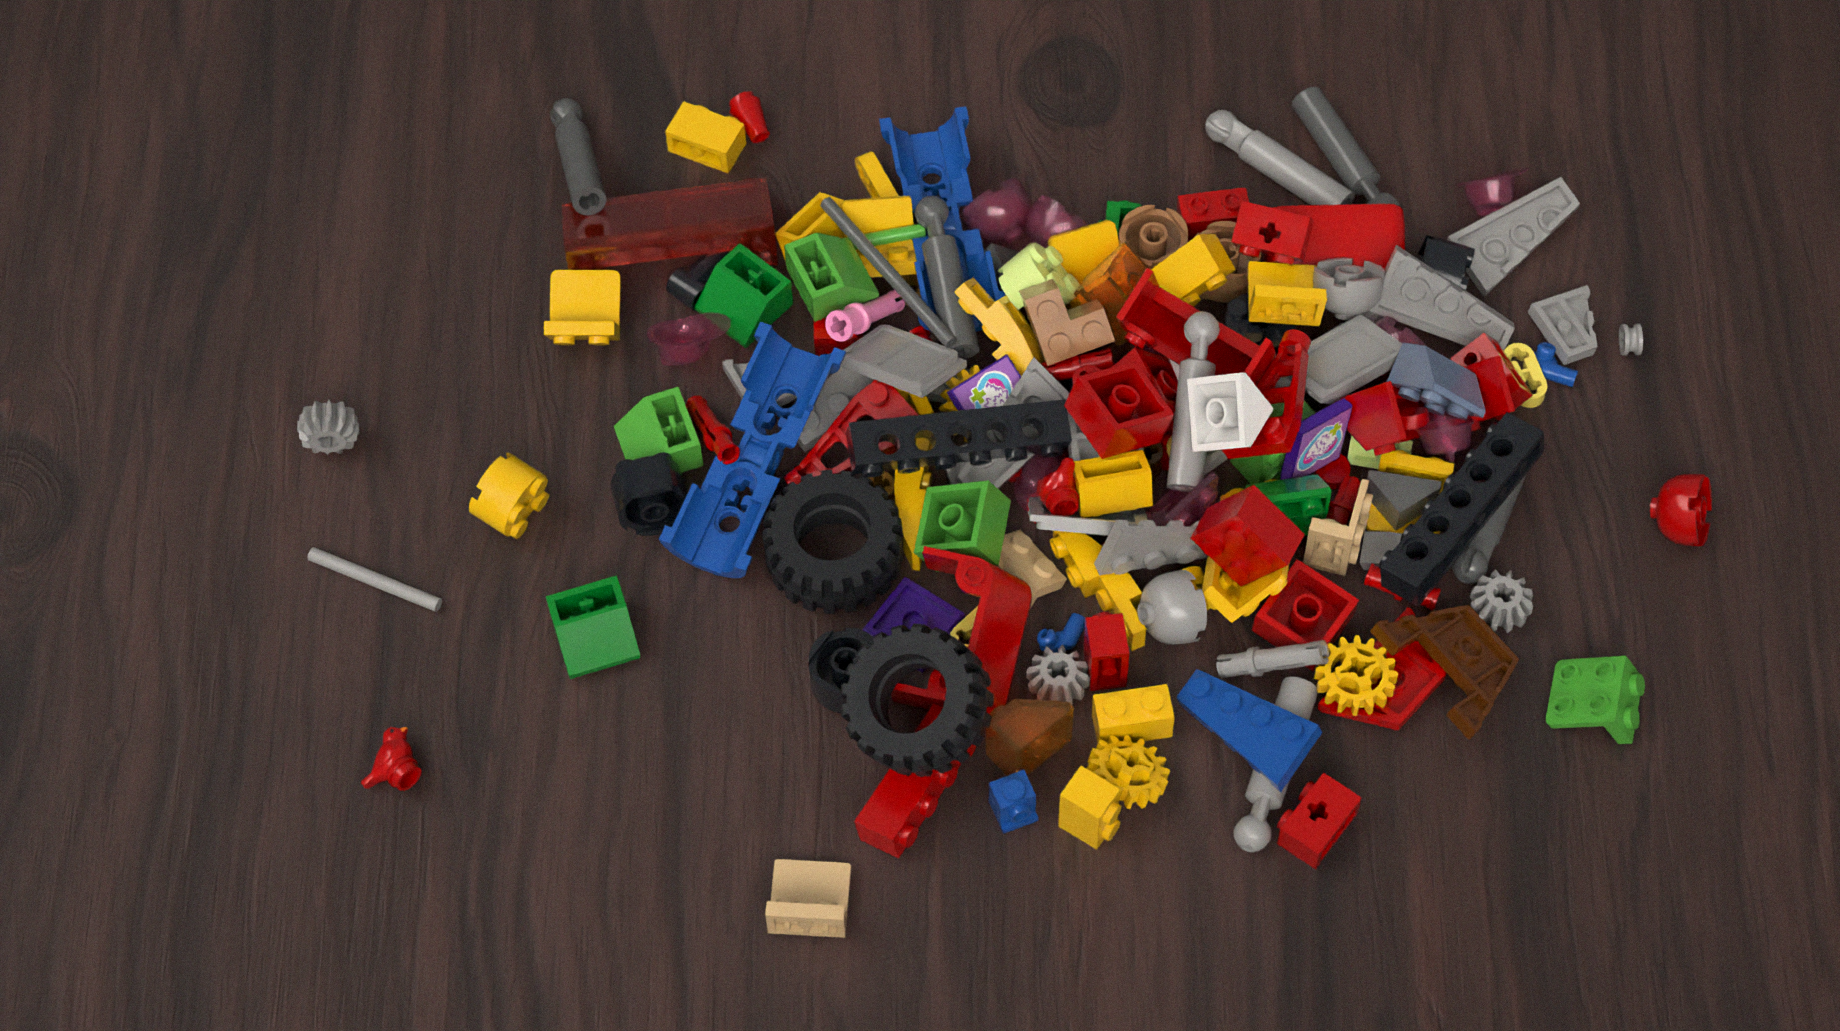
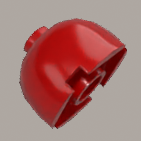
[1650,474,1712,546]

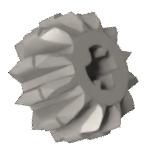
[297,400,359,456]
[1470,569,1533,634]
[1026,645,1090,710]

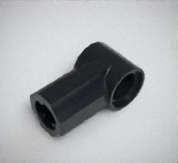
[666,245,729,311]

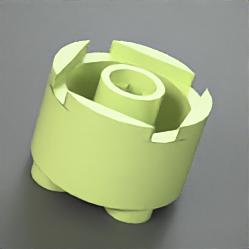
[998,242,1081,319]

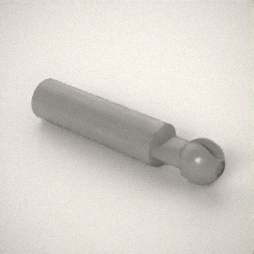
[1205,110,1355,205]
[1166,311,1220,492]
[1234,677,1318,852]

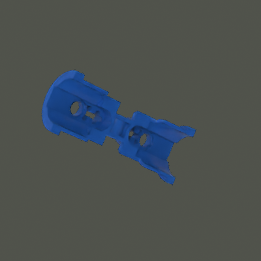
[879,106,1006,333]
[659,322,846,578]

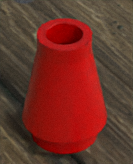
[729,91,770,144]

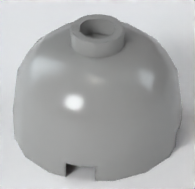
[1313,258,1385,320]
[1137,570,1207,645]

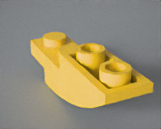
[954,277,1045,376]
[894,438,932,571]
[1049,531,1146,651]

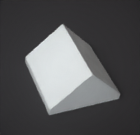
[1187,373,1274,452]

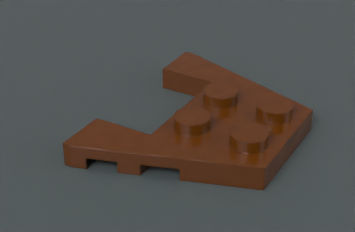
[1370,605,1519,740]

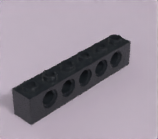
[846,399,1072,478]
[1379,412,1544,607]

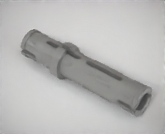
[1216,640,1329,678]

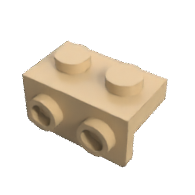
[997,529,1067,609]

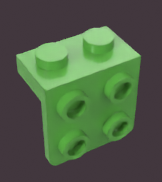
[1546,656,1645,744]

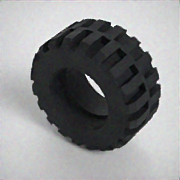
[763,470,903,614]
[840,624,994,777]

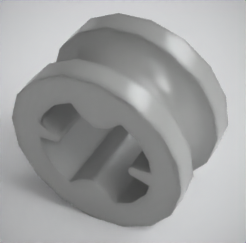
[1618,324,1643,356]

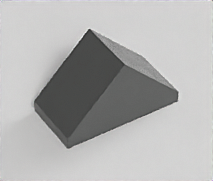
[1367,470,1442,531]

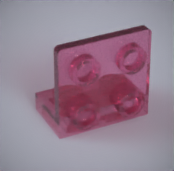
[1146,472,1219,527]

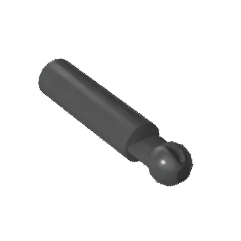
[1291,86,1399,206]
[550,98,607,215]
[915,195,980,359]
[1451,455,1527,584]

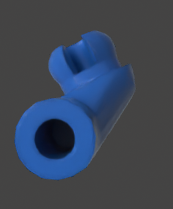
[1534,342,1578,388]
[1037,613,1085,653]

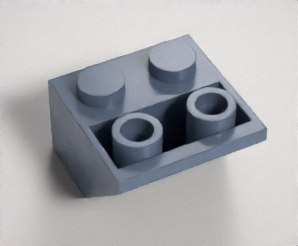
[1387,343,1486,420]

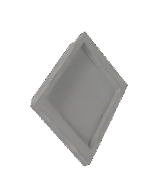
[1286,314,1402,404]
[841,324,967,398]
[1028,497,1148,536]

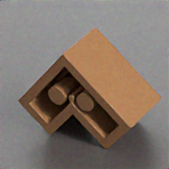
[1019,279,1115,366]

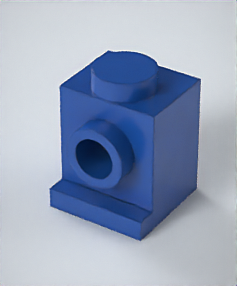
[989,770,1039,834]

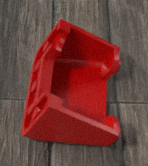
[1261,204,1405,270]

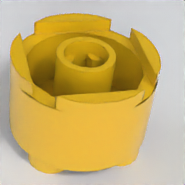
[469,452,549,539]

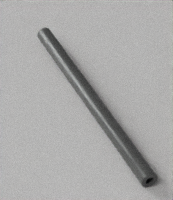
[820,197,957,348]

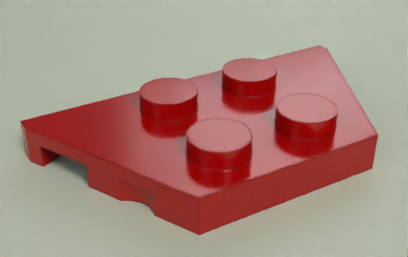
[1318,607,1446,731]

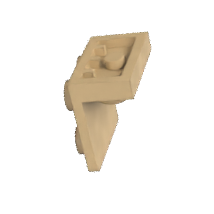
[1303,479,1373,576]
[765,859,851,938]

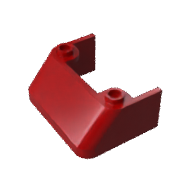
[1116,268,1276,386]
[1332,355,1515,456]
[891,546,1032,722]

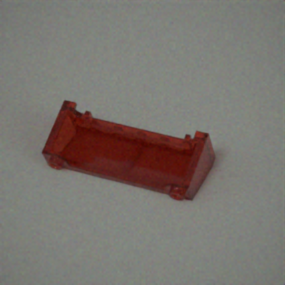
[562,177,778,270]

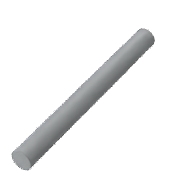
[307,547,442,612]

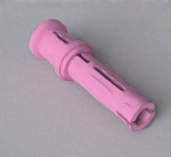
[825,290,905,342]

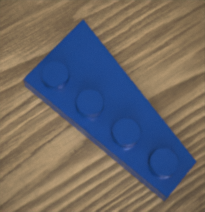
[1176,669,1322,792]

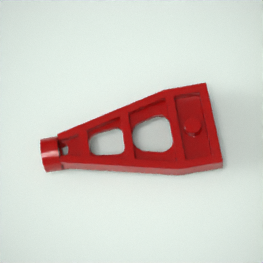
[1222,329,1311,459]
[783,380,918,485]

